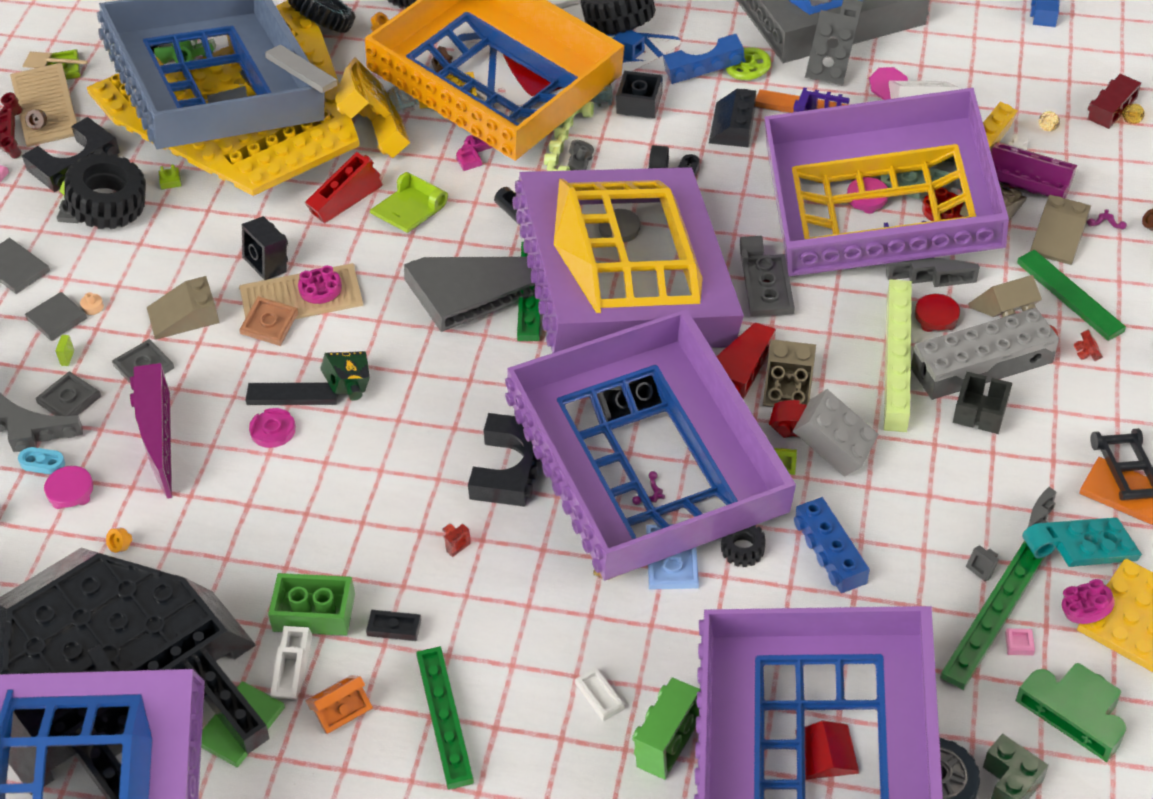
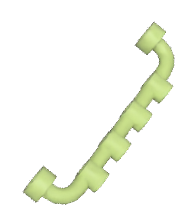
[544,101,594,171]

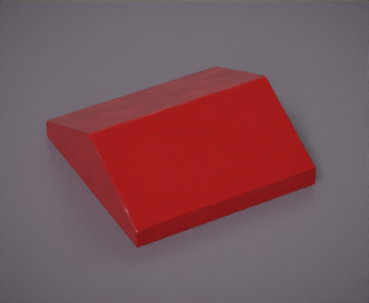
[795,720,859,780]

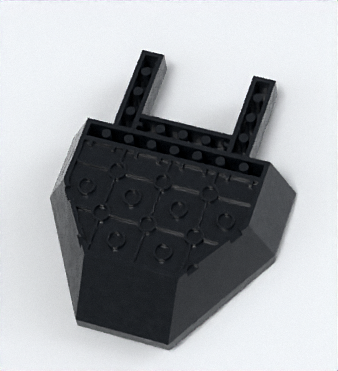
[0,547,269,799]

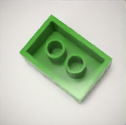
[268,573,355,636]
[632,677,700,780]

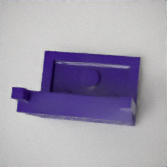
[793,87,850,112]

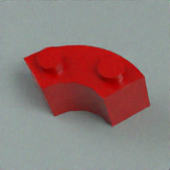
[769,400,807,438]

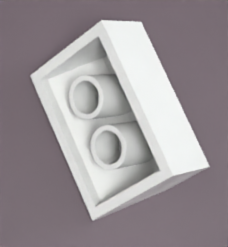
[889,80,958,99]

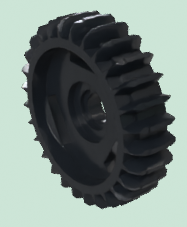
[288,0,356,33]

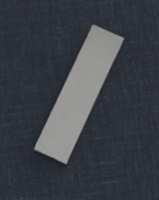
[265,44,337,93]

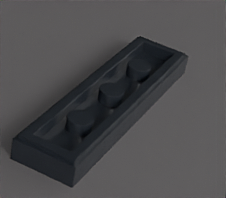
[245,383,338,405]

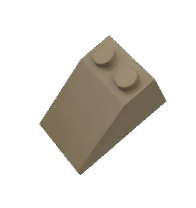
[1030,195,1091,265]
[968,275,1042,318]
[147,276,220,340]

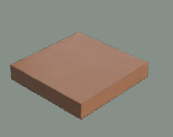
[239,296,299,346]

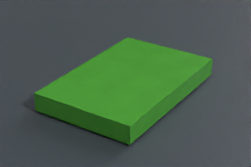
[201,681,285,768]

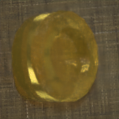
[1121,104,1144,124]
[1039,111,1060,132]

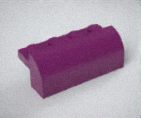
[991,142,1077,199]

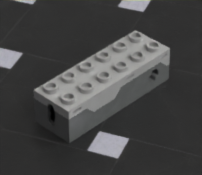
[911,308,1059,400]

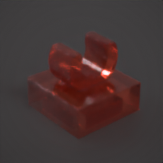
[1073,329,1103,361]
[442,523,471,557]

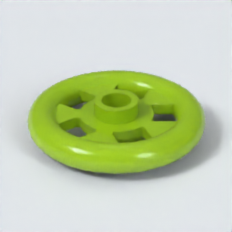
[725,47,771,80]

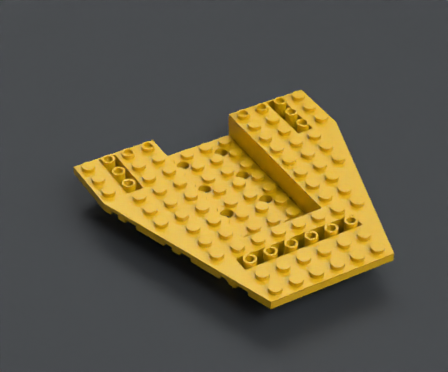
[87,1,360,196]

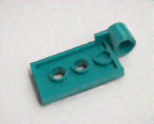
[1022,517,1142,567]

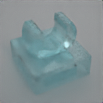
[592,83,613,107]

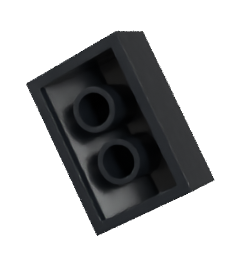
[709,89,757,147]
[597,376,662,422]

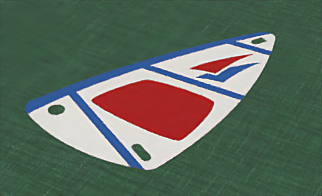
[454,33,681,108]

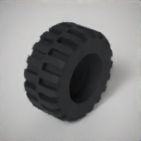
[580,0,656,35]
[64,153,146,229]

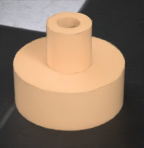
[80,292,104,315]

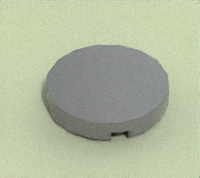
[599,209,640,242]

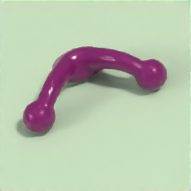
[1087,209,1127,229]
[632,471,665,505]

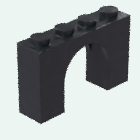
[22,117,120,192]
[468,413,541,507]

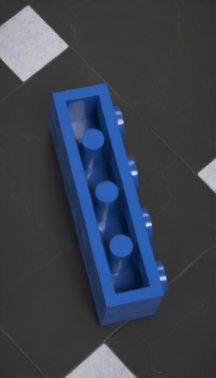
[794,497,870,594]

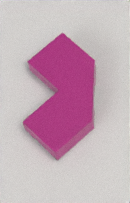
[456,135,493,171]

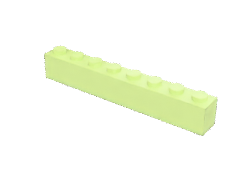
[883,279,912,432]

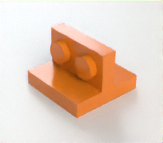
[305,675,373,734]

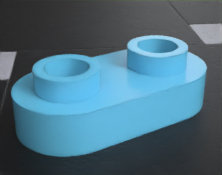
[18,447,65,474]

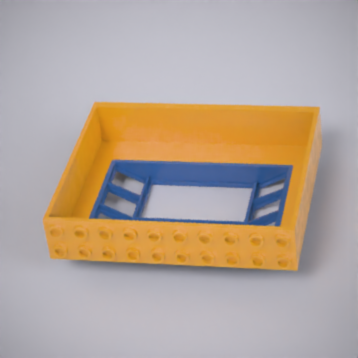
[365,0,624,161]

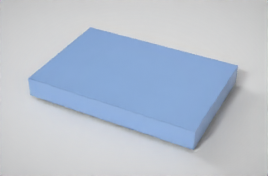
[646,524,699,590]

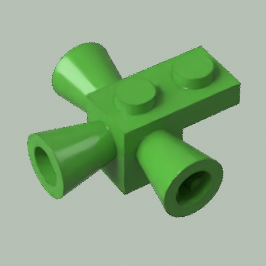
[154,38,216,65]

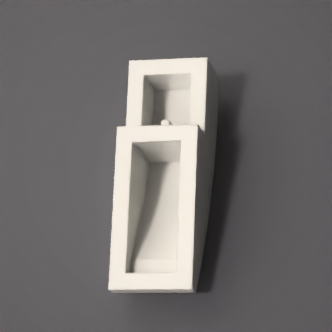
[270,626,312,699]

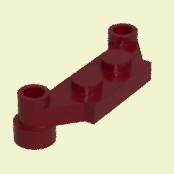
[0,92,23,159]

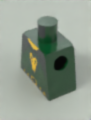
[320,351,370,401]

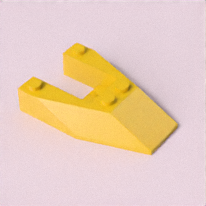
[335,57,410,159]

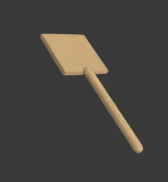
[23,51,88,68]

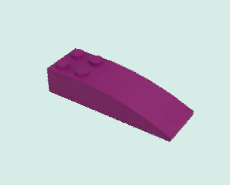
[130,363,172,499]

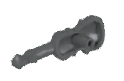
[567,140,594,170]

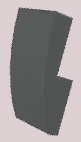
[1027,487,1057,528]

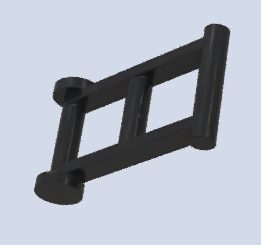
[1090,428,1153,501]

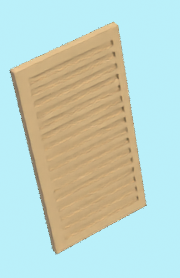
[10,63,77,147]
[239,263,363,319]

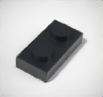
[366,609,422,641]

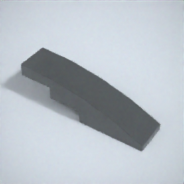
[886,258,980,288]

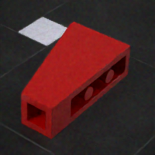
[305,152,383,223]
[716,322,776,399]

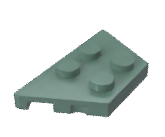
[881,167,954,199]

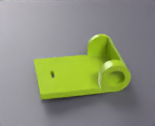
[370,172,448,233]

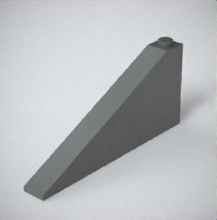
[404,257,535,332]

